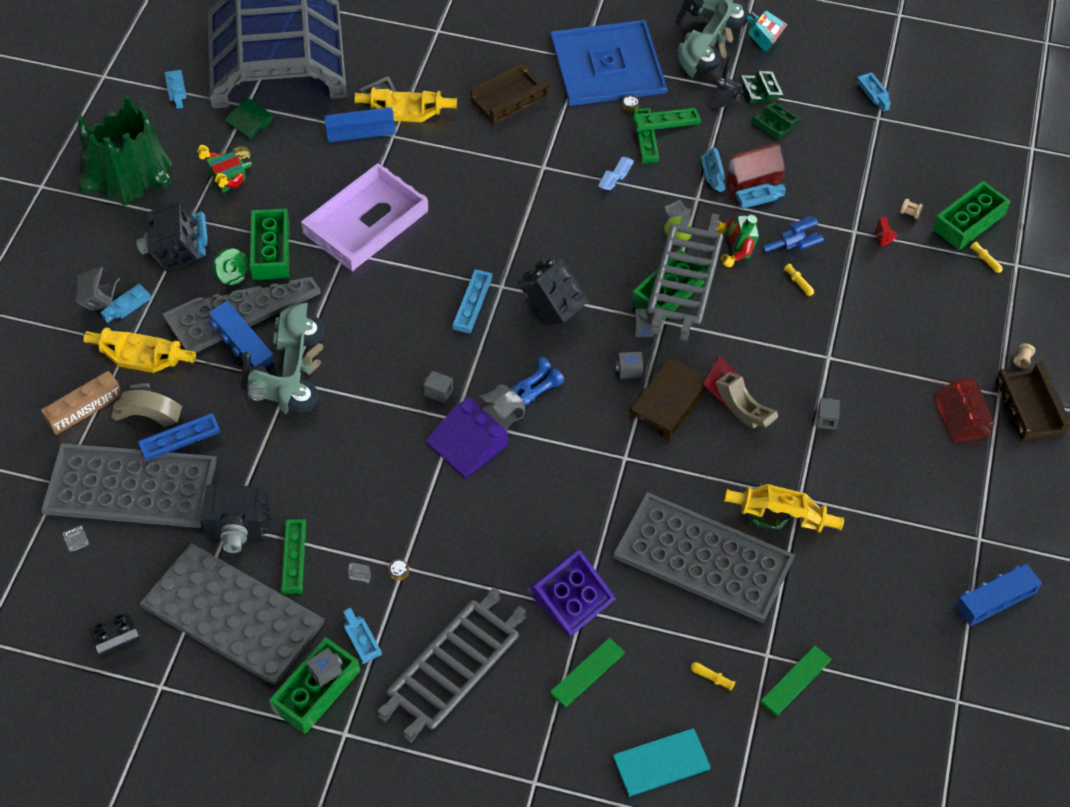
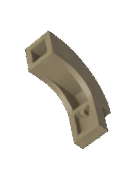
[716,372,778,429]
[111,390,182,427]

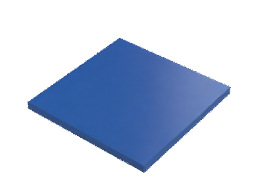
[550,20,668,106]

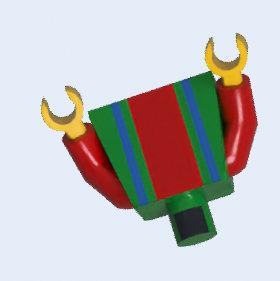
[197,145,252,193]
[716,215,759,267]

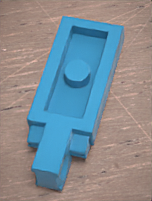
[165,70,187,109]
[856,72,891,112]
[701,147,725,193]
[736,183,786,209]
[192,211,208,258]
[101,284,151,323]
[343,608,382,664]

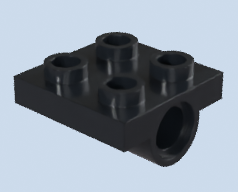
[89,613,140,656]

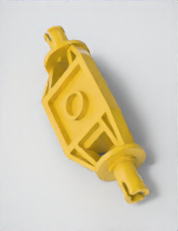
[355,87,457,122]
[84,327,196,373]
[724,484,844,533]

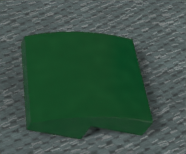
[739,71,783,104]
[225,99,275,140]
[751,101,801,140]

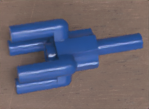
[763,216,824,253]

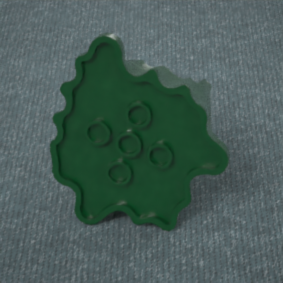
[77,96,172,206]

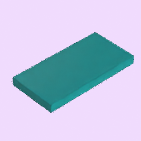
[613,728,710,797]

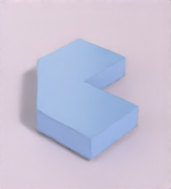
[598,157,633,190]

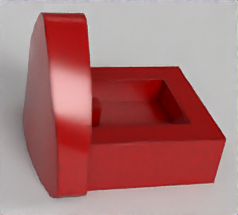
[875,217,897,246]

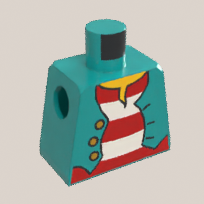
[746,11,787,52]

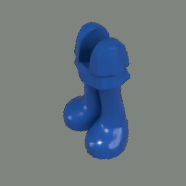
[512,357,564,406]

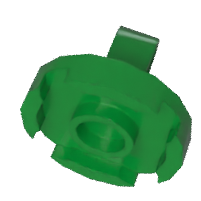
[212,248,248,285]

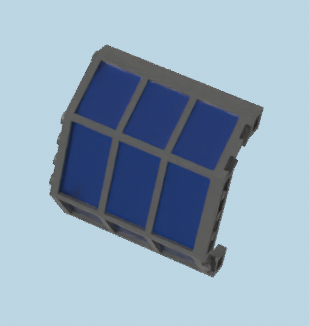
[208,0,347,108]

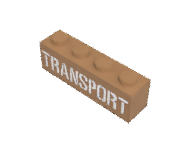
[41,371,122,435]

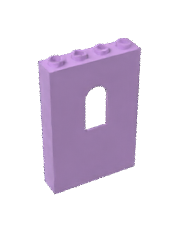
[301,163,428,271]

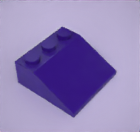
[426,397,508,479]
[527,549,616,636]

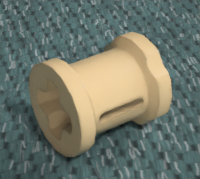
[900,198,923,219]
[1013,343,1035,368]

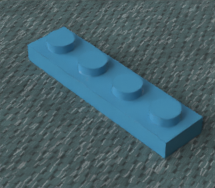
[453,269,493,334]

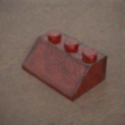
[727,143,785,194]
[934,377,995,442]

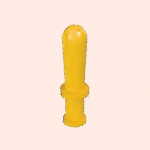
[970,242,1003,273]
[784,264,814,296]
[691,662,735,691]

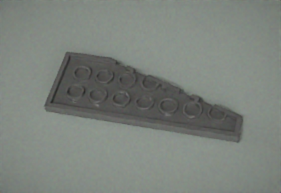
[163,277,321,352]

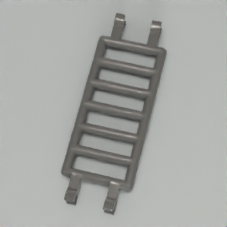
[647,208,723,341]
[377,587,526,743]

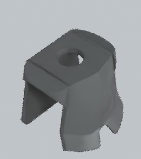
[75,267,120,311]
[478,384,525,430]

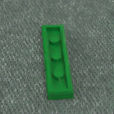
[632,108,701,131]
[633,108,659,163]
[281,519,306,594]
[550,638,625,708]
[760,646,831,717]

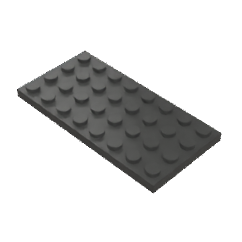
[41,443,217,528]
[613,492,795,624]
[140,543,325,686]

